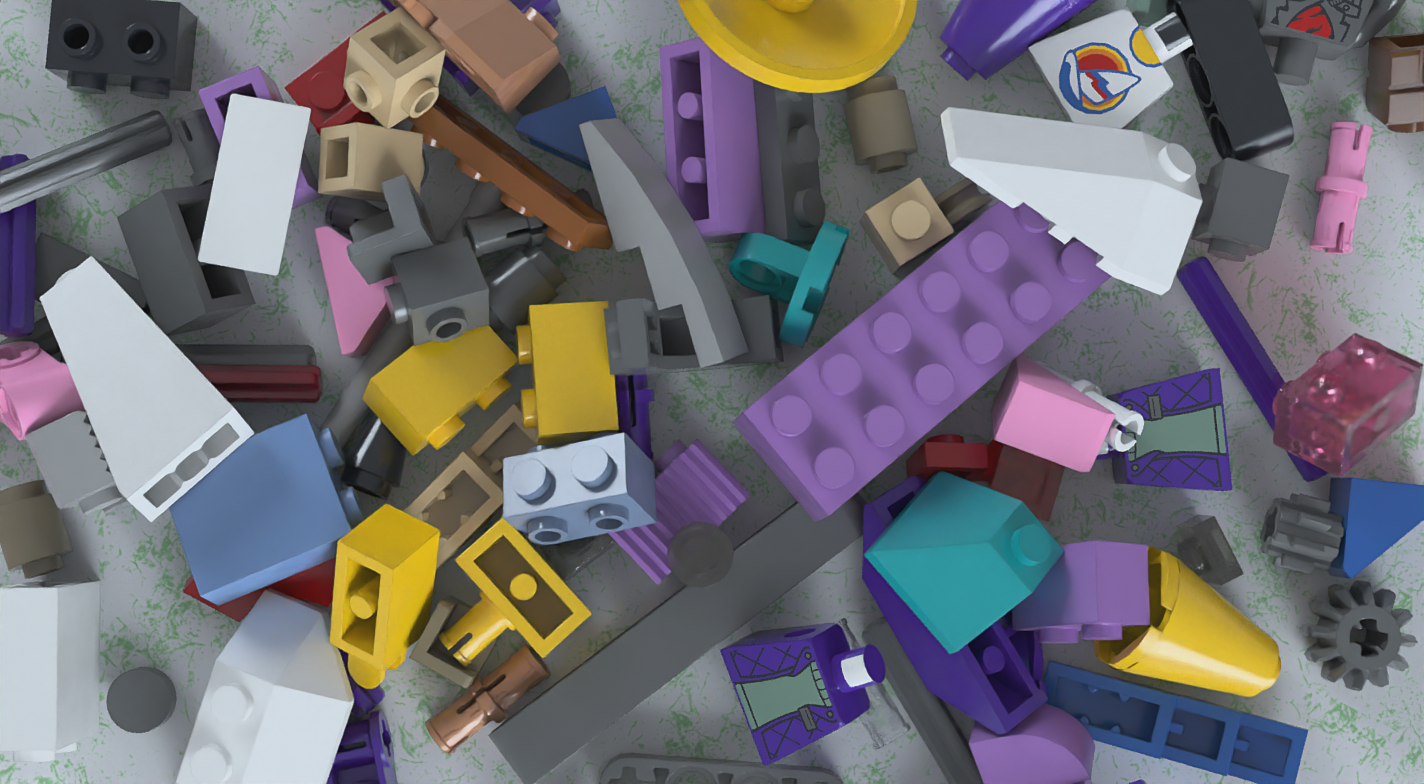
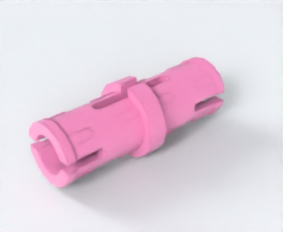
[1309,122,1373,254]

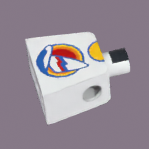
[1028,7,1193,129]

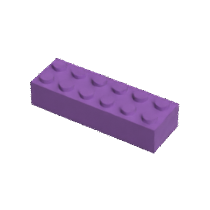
[732,200,1112,522]

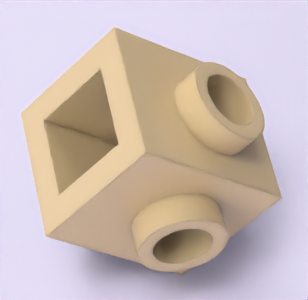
[343,7,446,130]

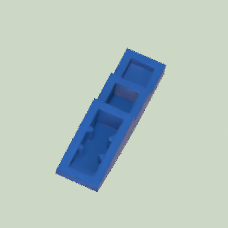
[1044,660,1308,784]

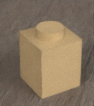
[318,122,425,203]
[859,177,955,274]

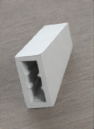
[39,256,254,522]

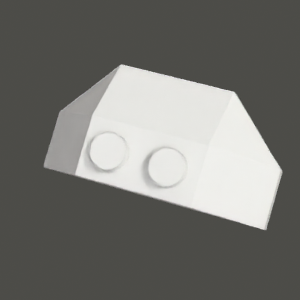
[175,588,354,784]

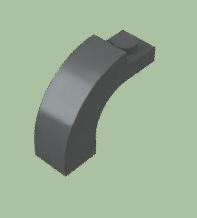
[604,295,784,375]

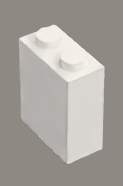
[0,581,100,763]

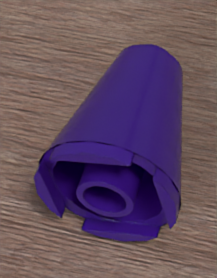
[939,0,1098,81]

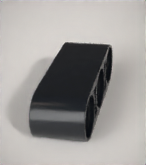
[1166,0,1294,162]

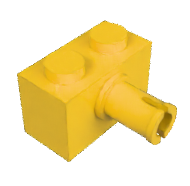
[438,517,592,667]

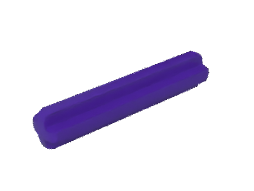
[0,153,36,338]

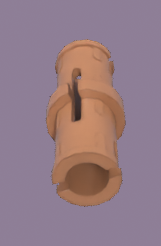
[425,643,551,755]

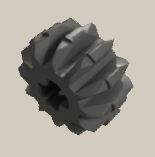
[1299,580,1418,691]

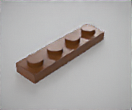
[406,94,613,252]

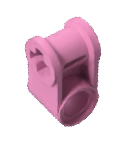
[0,341,86,441]

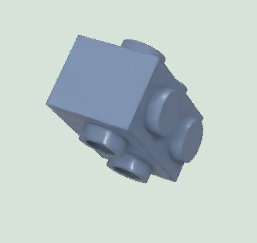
[503,432,657,547]

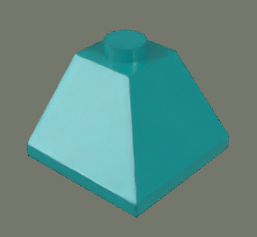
[864,470,1064,654]

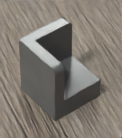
[346,174,438,285]

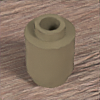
[843,76,918,174]
[0,480,73,579]

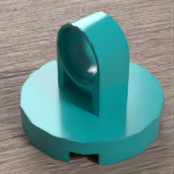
[728,220,851,349]

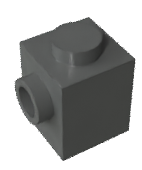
[1191,157,1290,262]
[384,237,489,346]

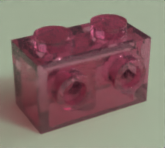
[1272,333,1423,478]

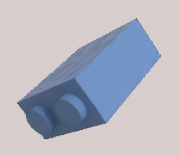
[169,413,367,606]

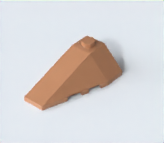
[388,0,561,115]

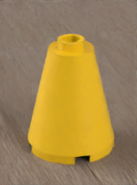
[1093,546,1281,697]

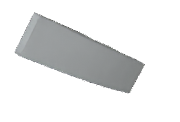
[579,118,749,368]

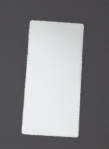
[198,94,311,276]

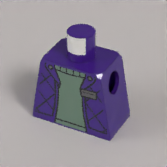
[1095,368,1232,491]
[720,622,886,766]

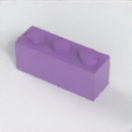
[659,37,766,243]

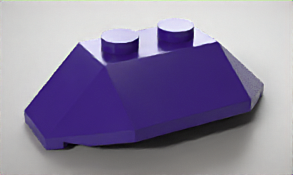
[862,475,1048,735]

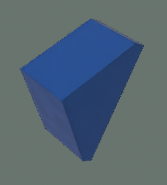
[515,86,617,173]
[1326,477,1424,579]

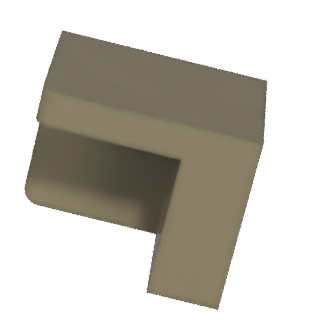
[409,595,502,689]

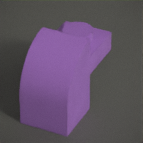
[969,704,1095,784]

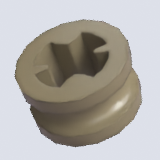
[934,177,993,227]

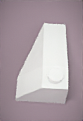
[940,107,1203,295]

